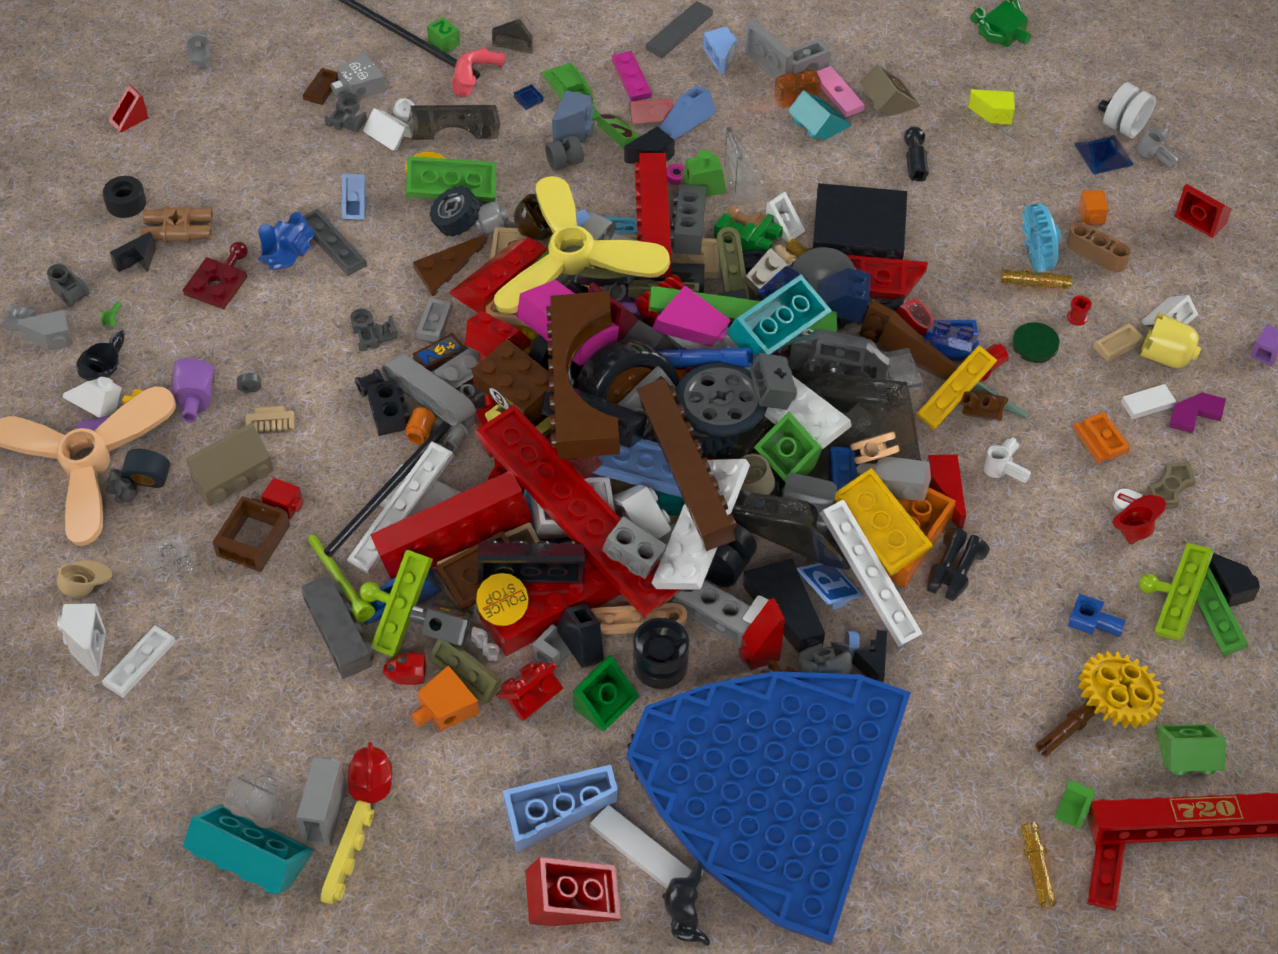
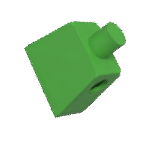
[680,150,727,196]

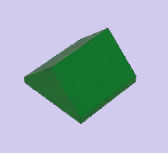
[573,656,640,732]

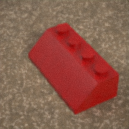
[450,237,546,313]

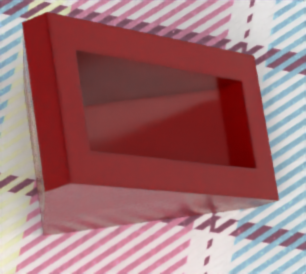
[108,84,148,132]

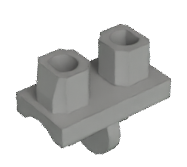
[185,32,213,70]

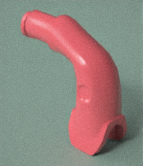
[452,48,505,97]

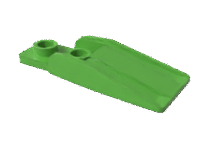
[542,63,599,121]

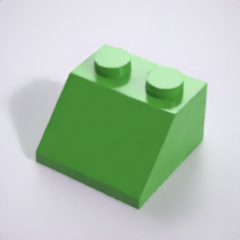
[754,411,823,482]
[1156,724,1226,775]

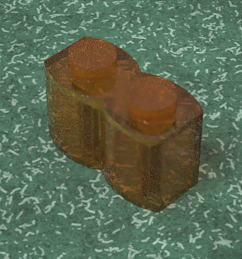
[774,70,821,107]

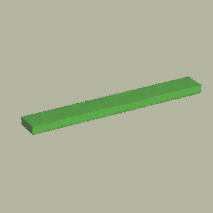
[649,286,837,332]

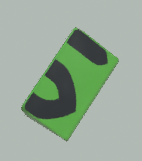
[598,114,640,148]

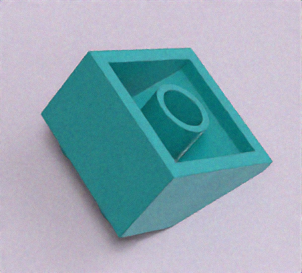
[788,90,851,140]

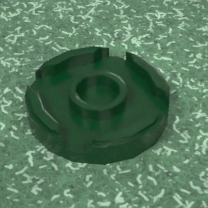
[1012,322,1060,363]

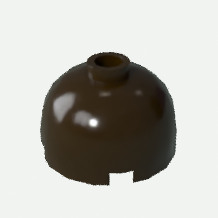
[514,194,553,240]

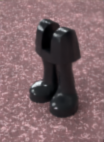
[927,528,990,602]

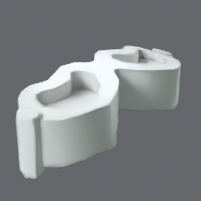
[471,627,499,661]

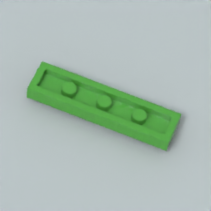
[1196,567,1248,657]

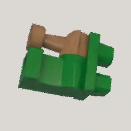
[714,205,783,253]

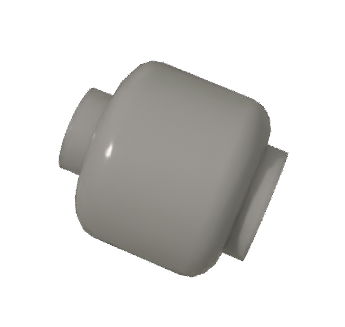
[476,202,508,234]

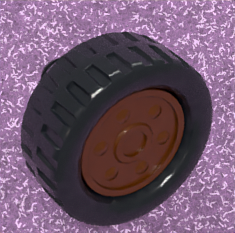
[576,339,679,404]

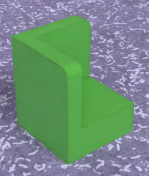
[1055,780,1096,829]

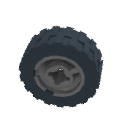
[430,186,481,237]

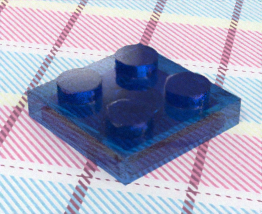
[925,320,979,352]

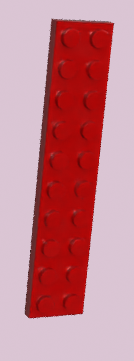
[475,405,682,619]

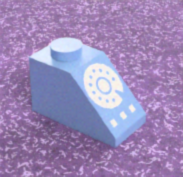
[703,26,737,74]

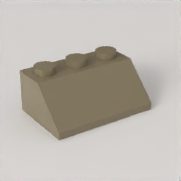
[186,423,273,506]

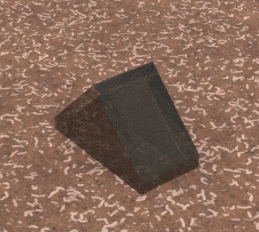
[492,19,533,54]

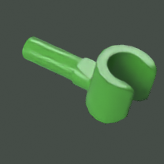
[101,302,121,327]

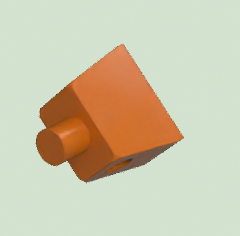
[411,666,479,731]

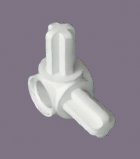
[984,438,1031,483]

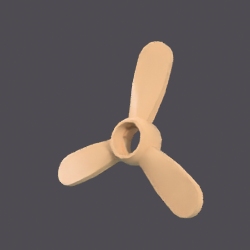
[0,386,176,546]

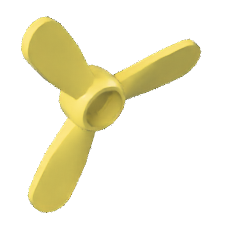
[494,176,670,314]

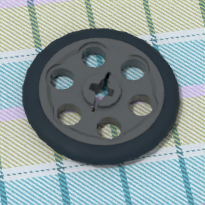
[675,362,768,437]

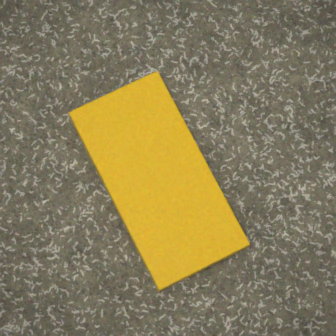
[834,468,933,576]

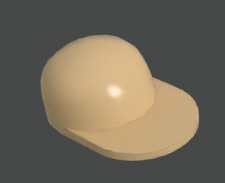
[56,560,113,598]

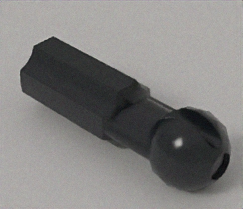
[904,127,929,182]

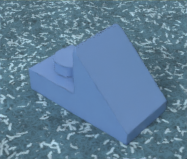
[342,174,368,220]

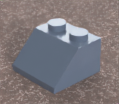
[552,90,594,143]

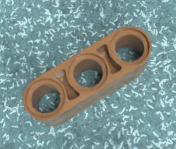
[1067,222,1131,272]

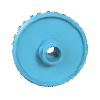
[1021,203,1061,272]

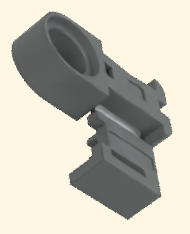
[324,93,367,132]
[350,308,398,351]

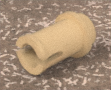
[772,245,797,272]

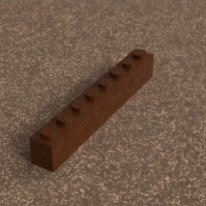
[637,378,737,551]

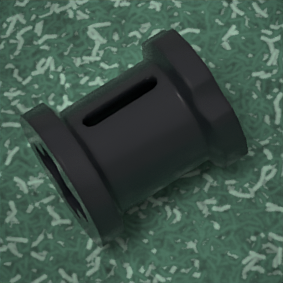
[355,369,384,397]

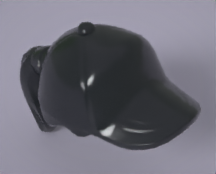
[76,330,125,381]
[662,861,710,946]

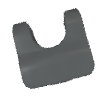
[776,473,837,535]

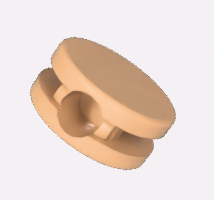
[850,431,900,464]

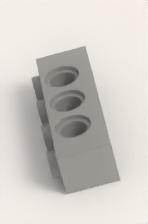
[666,579,751,646]

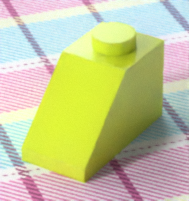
[968,89,1015,125]

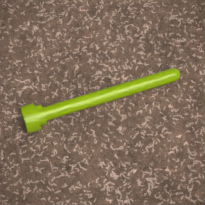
[307,534,375,622]

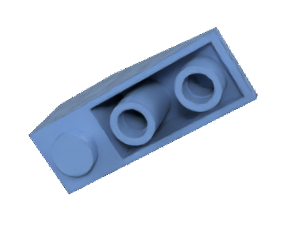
[659,86,716,141]

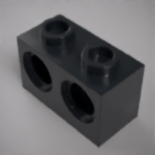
[366,379,410,436]

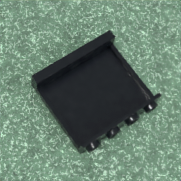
[812,183,907,260]

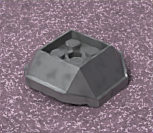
[788,329,890,415]

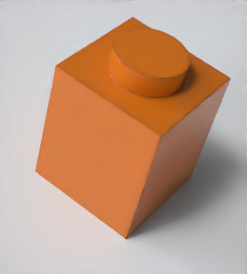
[1078,190,1109,226]

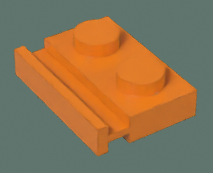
[1073,412,1130,464]

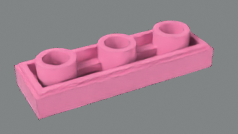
[813,66,865,117]

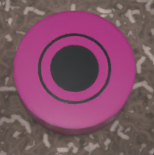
[667,164,684,185]

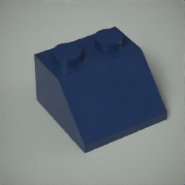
[817,268,871,323]

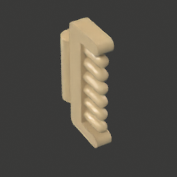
[246,406,295,432]

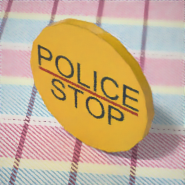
[476,573,528,626]

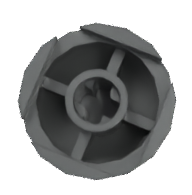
[798,642,852,674]

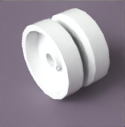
[1103,82,1156,139]

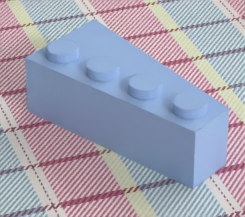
[503,765,618,853]

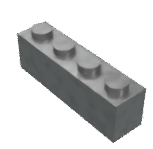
[301,575,374,679]

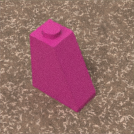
[652,286,731,347]

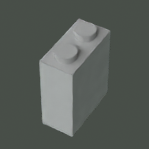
[297,757,346,846]

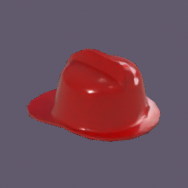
[1112,495,1166,545]
[347,742,392,803]

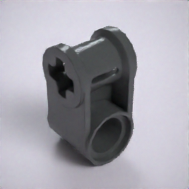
[47,264,90,307]

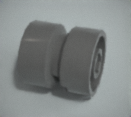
[545,135,584,171]

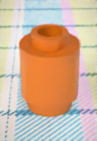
[405,407,436,444]

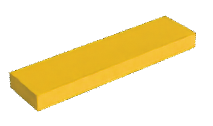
[916,345,997,431]

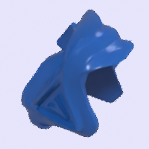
[257,212,315,270]

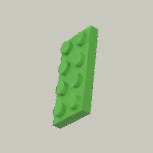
[406,156,496,203]

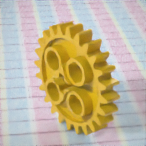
[1078,651,1164,729]

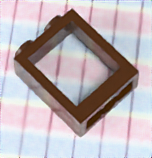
[213,496,290,572]

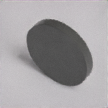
[790,247,856,293]

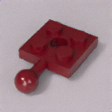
[183,242,248,310]

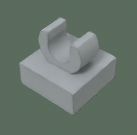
[3,304,36,331]

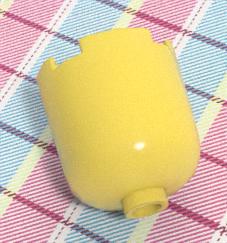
[1139,312,1201,369]

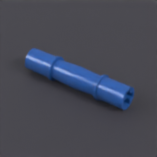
[658,347,753,369]

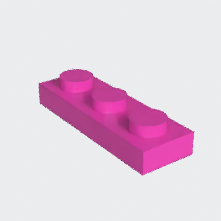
[612,51,652,101]

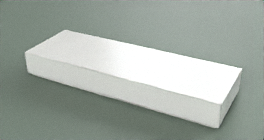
[102,625,176,698]

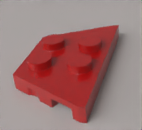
[846,255,928,300]

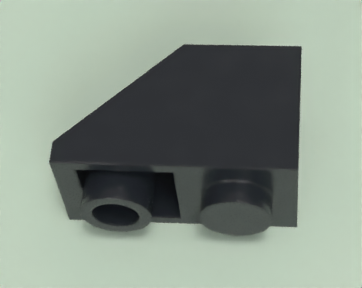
[556,603,604,668]

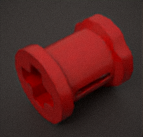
[1067,296,1092,326]

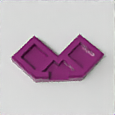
[1169,393,1226,433]

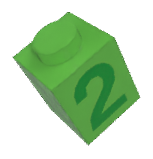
[427,17,460,53]

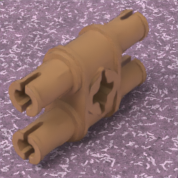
[141,205,213,243]

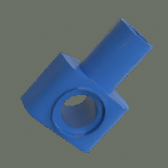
[1068,593,1126,637]

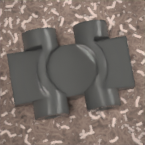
[106,469,136,504]

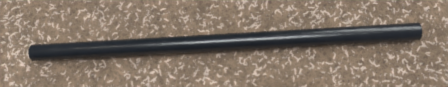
[339,0,480,80]
[324,421,451,557]

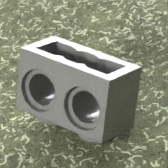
[602,516,667,579]

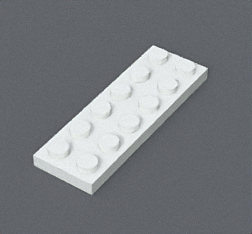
[652,459,750,590]

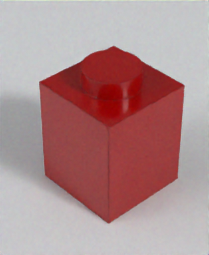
[261,477,303,520]

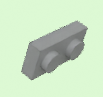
[416,298,452,342]

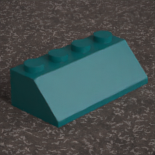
[726,275,832,355]
[183,804,314,894]

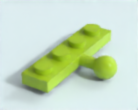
[1139,543,1213,642]
[360,550,433,657]

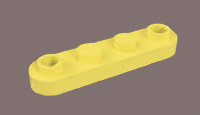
[321,801,374,905]

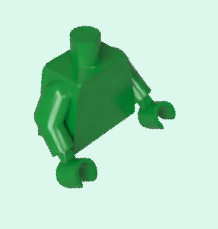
[970,0,1032,47]

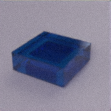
[514,84,543,110]

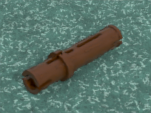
[1035,698,1096,757]

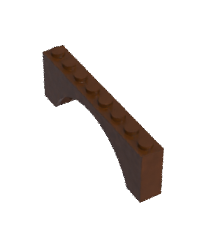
[546,291,620,459]

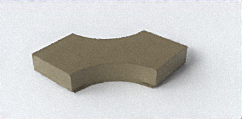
[1147,462,1196,509]

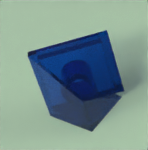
[1075,134,1133,175]

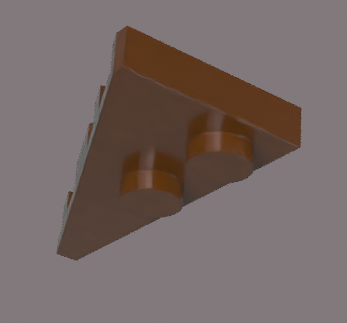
[413,234,487,296]

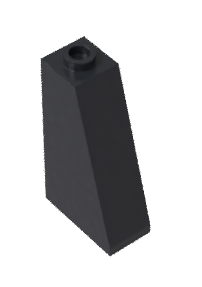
[743,559,825,653]

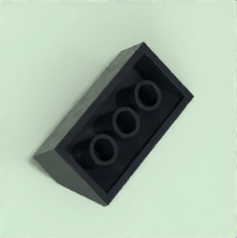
[478,540,585,583]

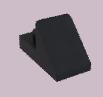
[110,232,156,272]
[852,630,888,682]

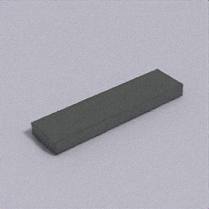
[646,1,713,58]
[302,208,367,276]

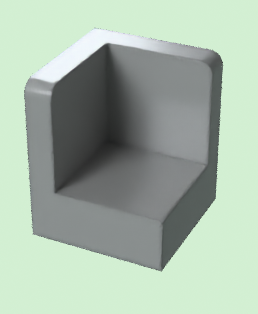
[532,624,571,671]

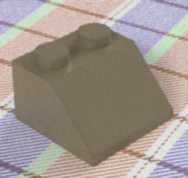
[859,64,920,116]

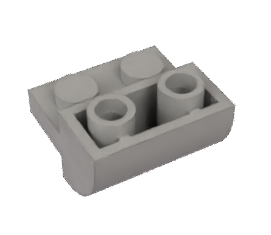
[432,348,485,403]

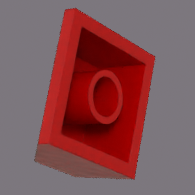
[1174,184,1232,238]
[464,311,531,356]

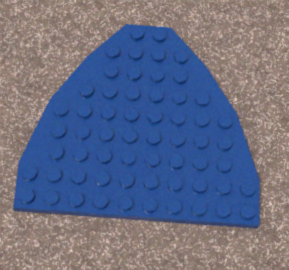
[626,671,911,945]

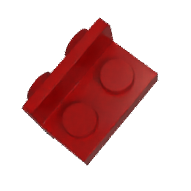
[495,661,564,721]

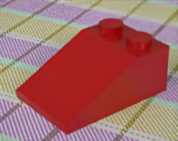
[525,857,621,926]

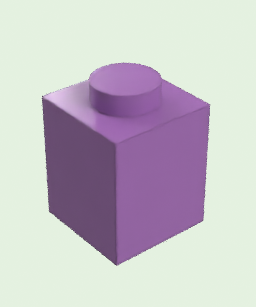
[1250,324,1278,366]

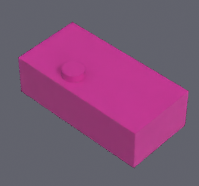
[517,280,619,366]

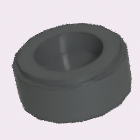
[237,373,261,393]

